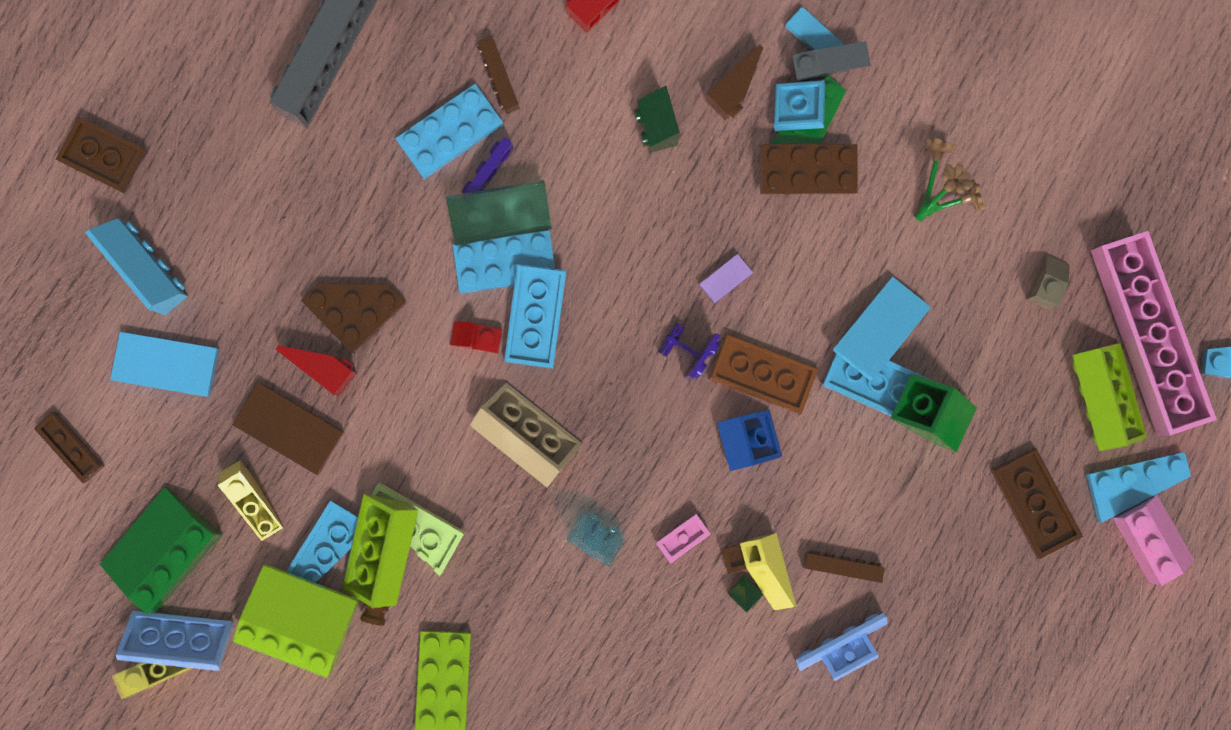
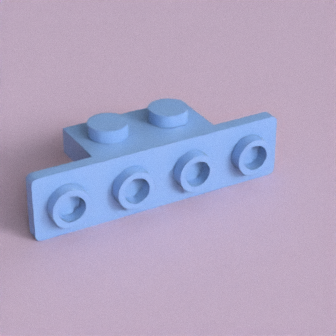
[796,613,887,681]

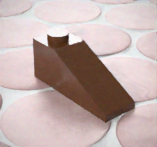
[705,44,763,121]

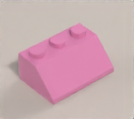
[1112,494,1194,586]

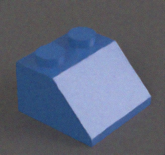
[717,409,783,471]

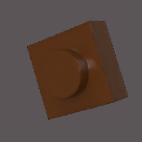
[721,544,747,574]

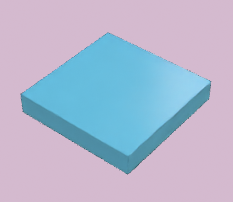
[774,80,825,131]

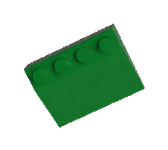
[99,487,222,615]

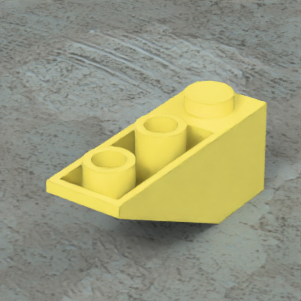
[218,460,283,541]
[740,533,796,610]
[112,663,191,700]

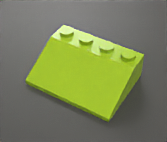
[232,564,359,678]

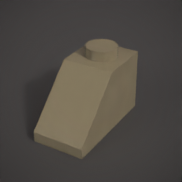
[1027,255,1070,309]

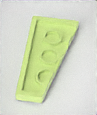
[371,483,465,576]

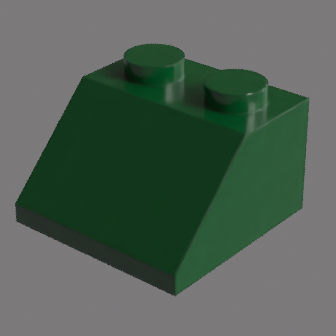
[634,86,680,153]

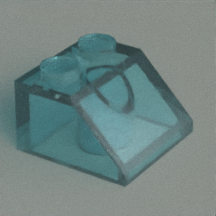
[566,511,625,567]

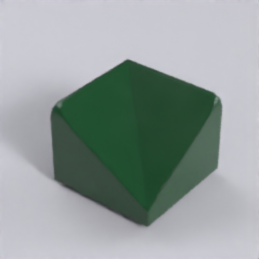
[727,576,764,613]

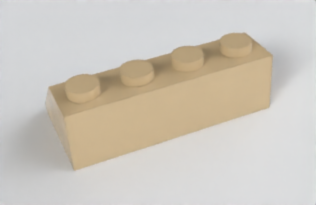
[470,383,582,487]

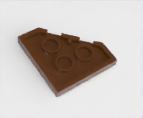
[301,283,407,354]

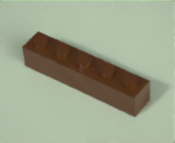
[477,36,520,114]
[803,550,885,583]

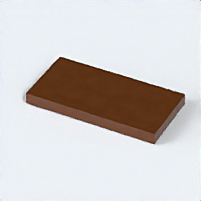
[232,382,344,475]
[990,448,1083,559]

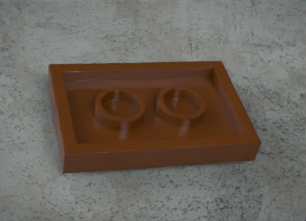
[55,116,147,193]

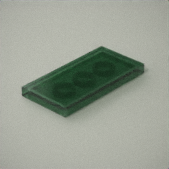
[446,180,552,246]

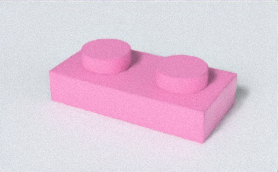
[656,514,711,564]

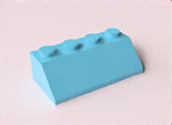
[85,218,188,315]

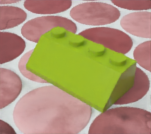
[1072,343,1147,451]
[342,494,418,608]

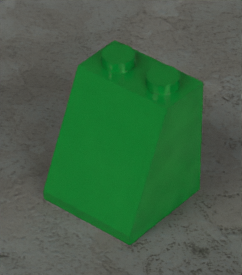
[890,374,977,453]

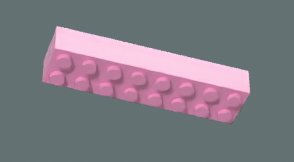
[1091,231,1217,436]

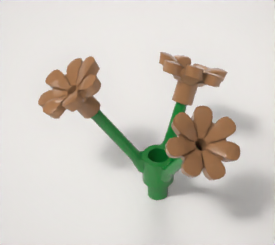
[914,138,985,222]

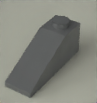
[792,41,871,82]

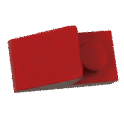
[450,321,503,354]

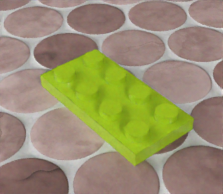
[415,630,472,730]

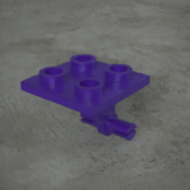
[658,323,721,380]

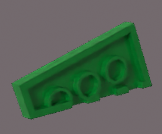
[770,76,847,144]

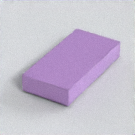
[699,254,753,304]

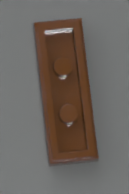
[34,412,105,483]

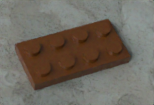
[760,144,858,194]

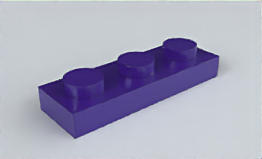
[461,137,514,207]

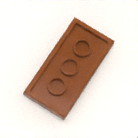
[709,333,819,415]

